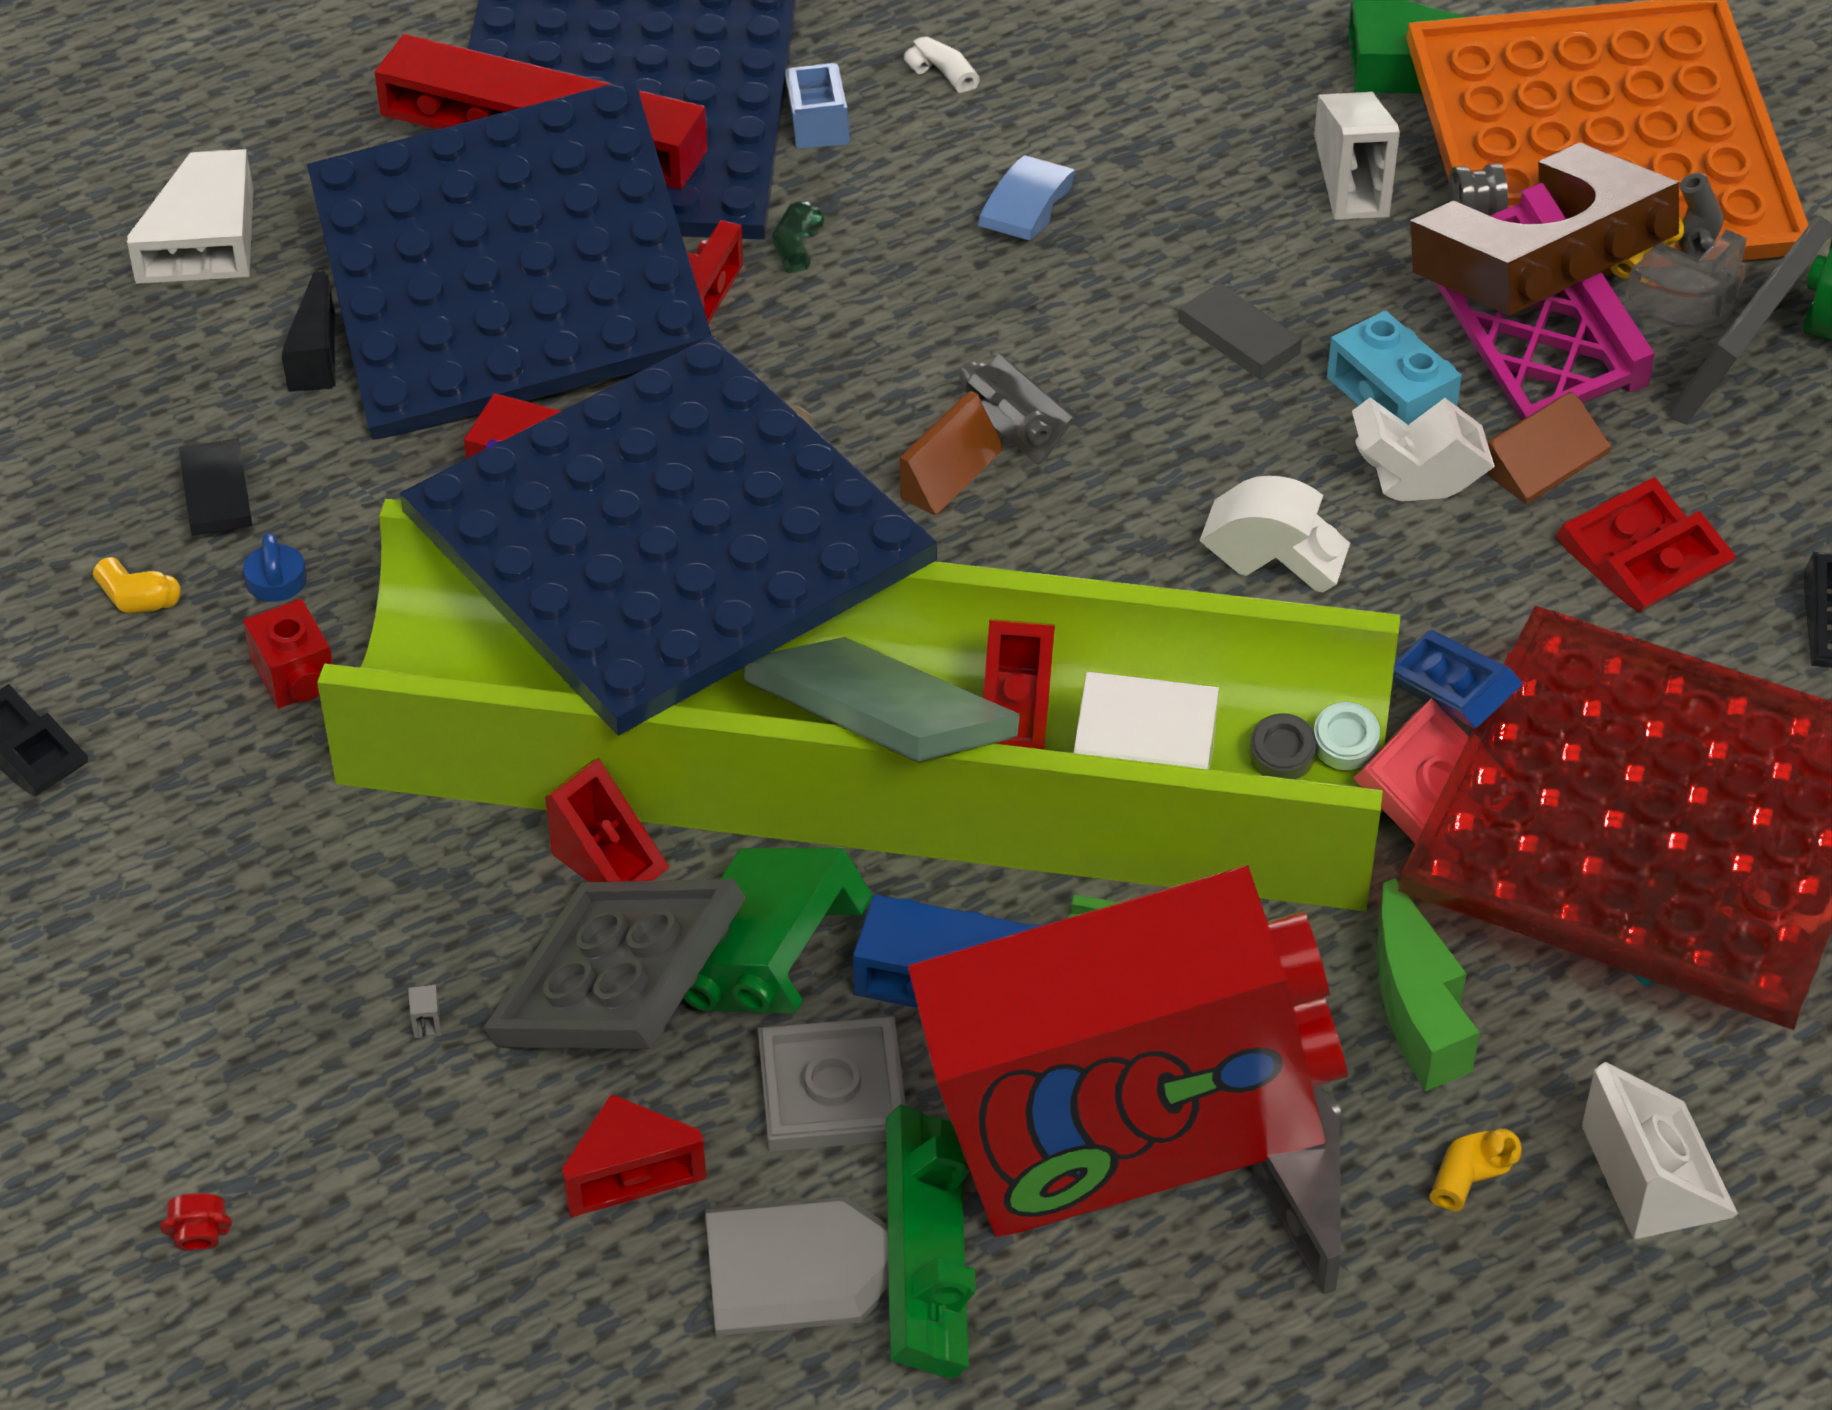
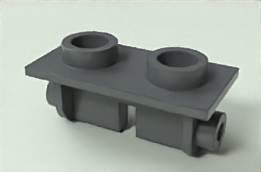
[959,353,1075,465]

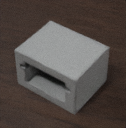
[408,985,441,1038]

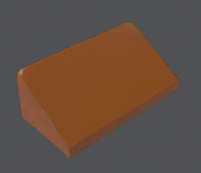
[900,391,1003,515]
[1486,392,1611,504]

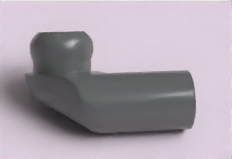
[1678,173,1724,261]

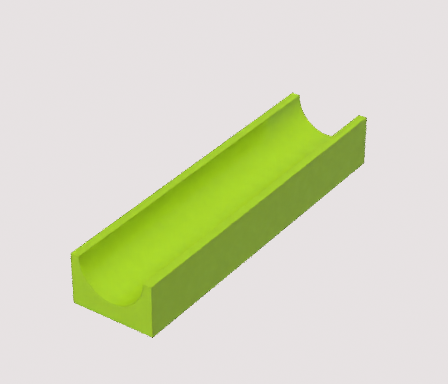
[317,498,1400,911]

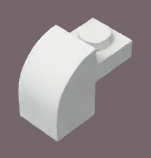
[1352,397,1495,501]
[1200,476,1350,593]

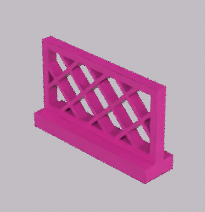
[1435,183,1654,420]

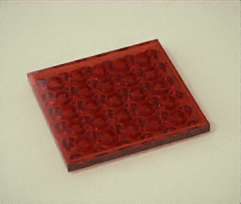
[1398,605,1832,1030]

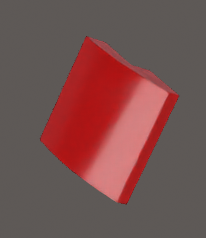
[1555,477,1736,612]

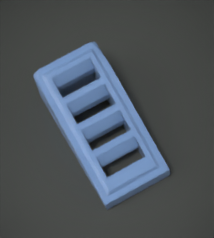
[785,63,850,148]

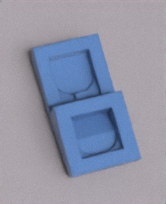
[978,155,1075,241]

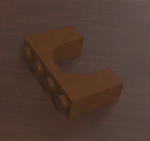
[1410,142,1679,316]

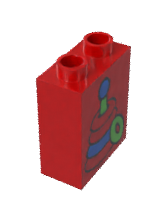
[908,865,1348,1237]

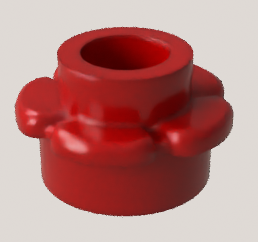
[160,1193,232,1251]

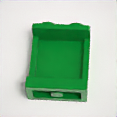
[683,848,873,1014]

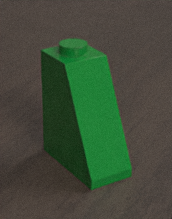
[1348,0,1467,93]

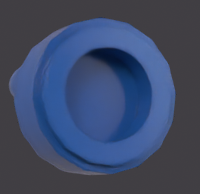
[243,533,307,602]

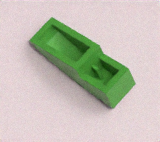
[1376,878,1480,1091]

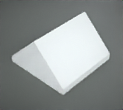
[1074,672,1219,769]
[1582,1062,1738,1240]

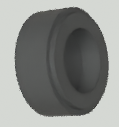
[1250,713,1316,780]

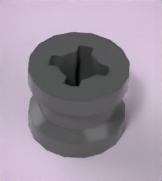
[1449,163,1508,216]

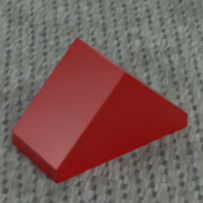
[545,758,669,882]
[562,1094,707,1218]

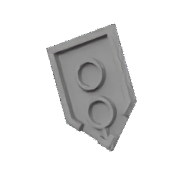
[705,1197,889,1336]

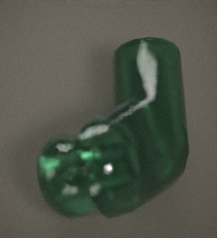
[771,201,824,274]

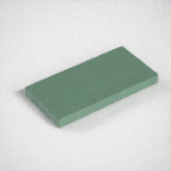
[744,637,1019,762]

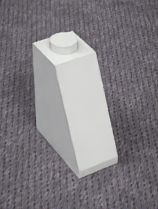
[1314,92,1400,220]
[127,149,253,284]

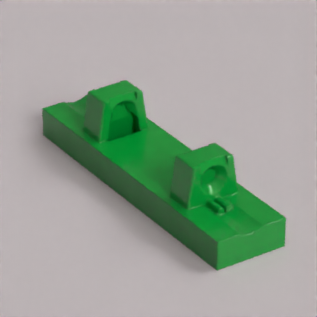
[886,1104,976,1378]

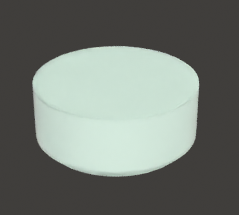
[1314,702,1380,770]

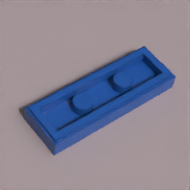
[1393,630,1523,729]

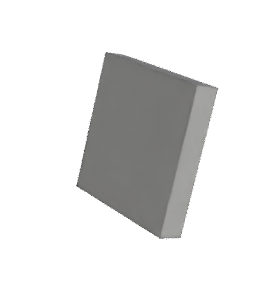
[758,1016,906,1152]

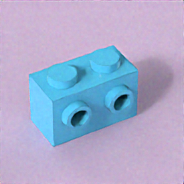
[1327,310,1462,425]

